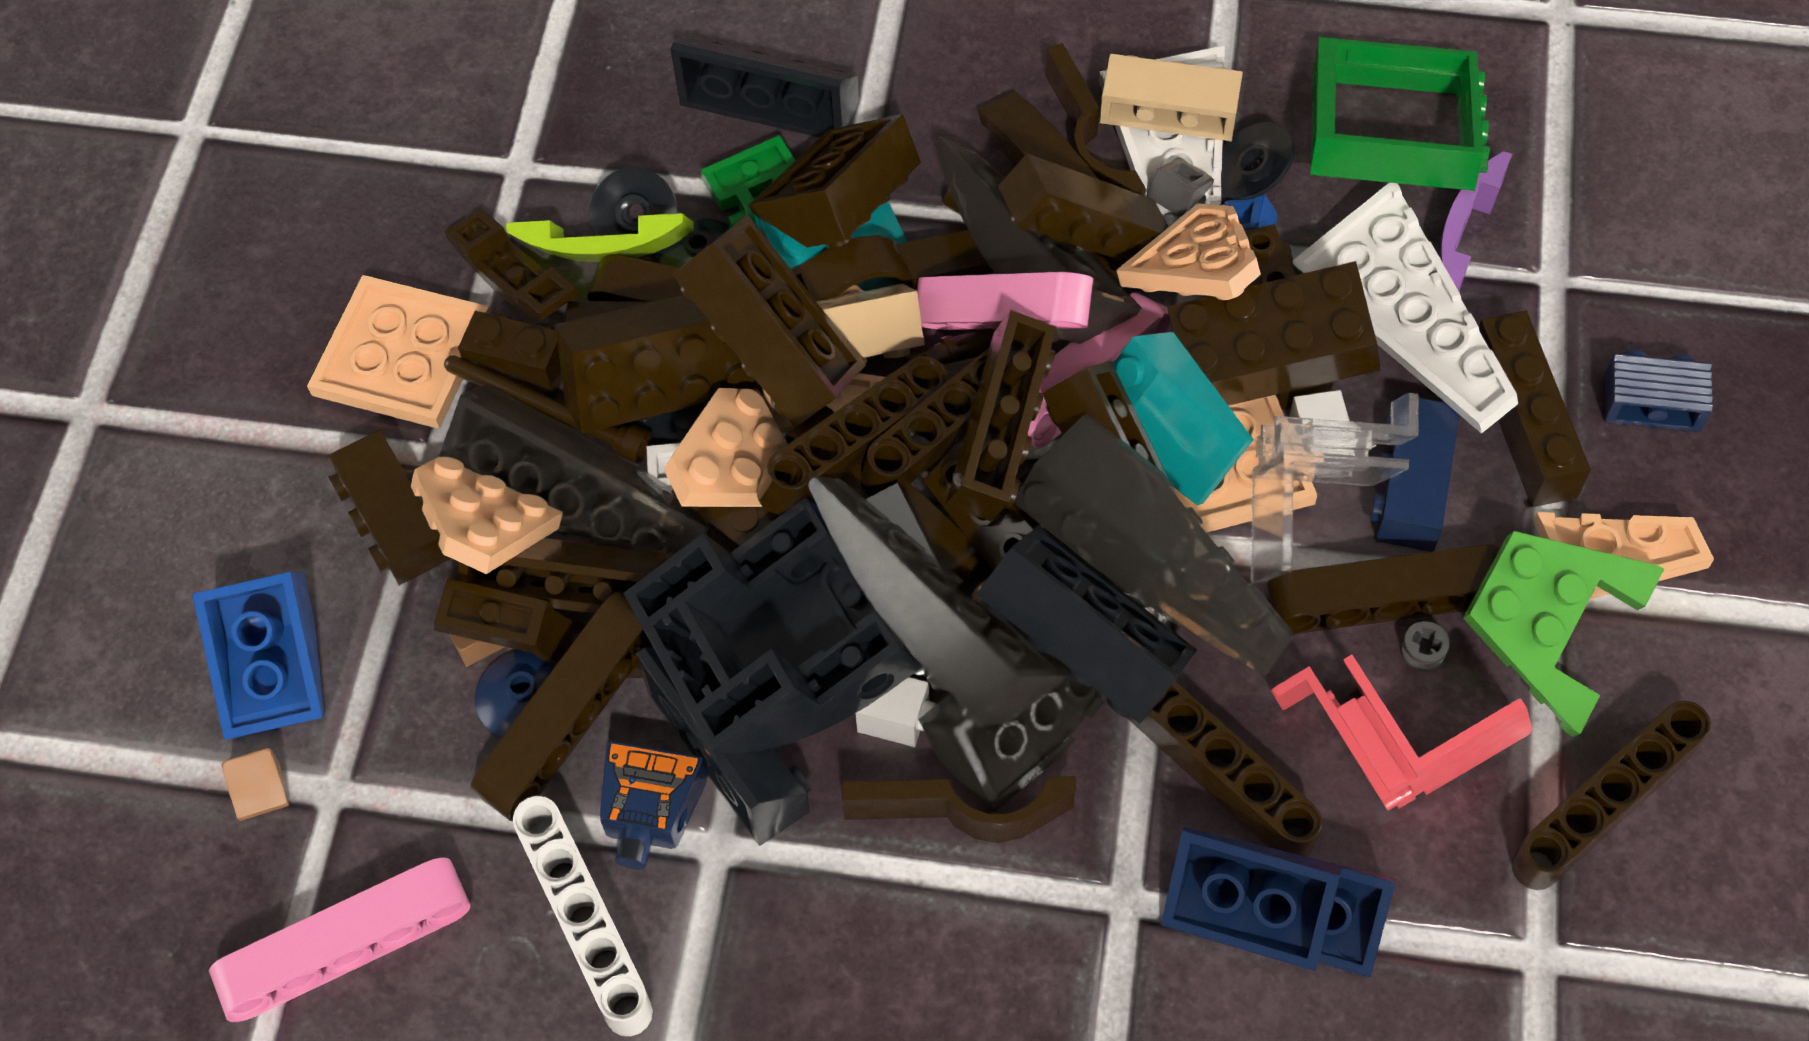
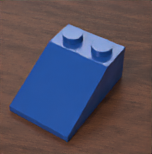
[192,572,325,740]

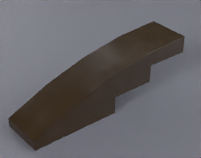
[978,91,1098,179]

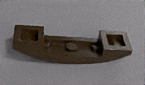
[444,208,579,320]

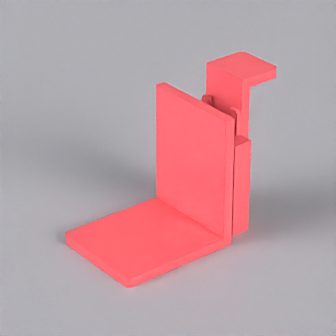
[1271,655,1533,811]

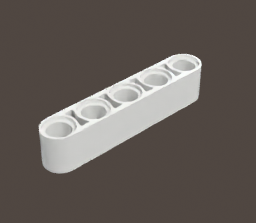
[513,796,653,1037]

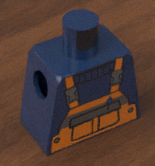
[600,741,708,870]

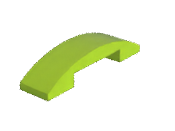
[506,213,694,262]

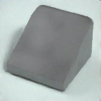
[1147,158,1215,217]

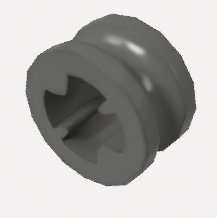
[1401,621,1450,672]

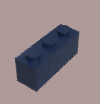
[1370,395,1459,552]

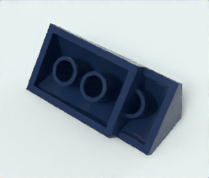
[1161,827,1397,978]

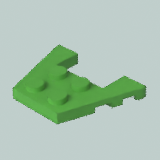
[1463,531,1665,737]

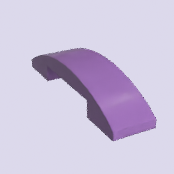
[1437,151,1512,291]

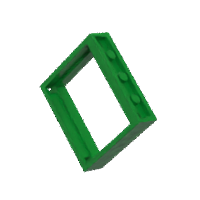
[1310,37,1490,191]

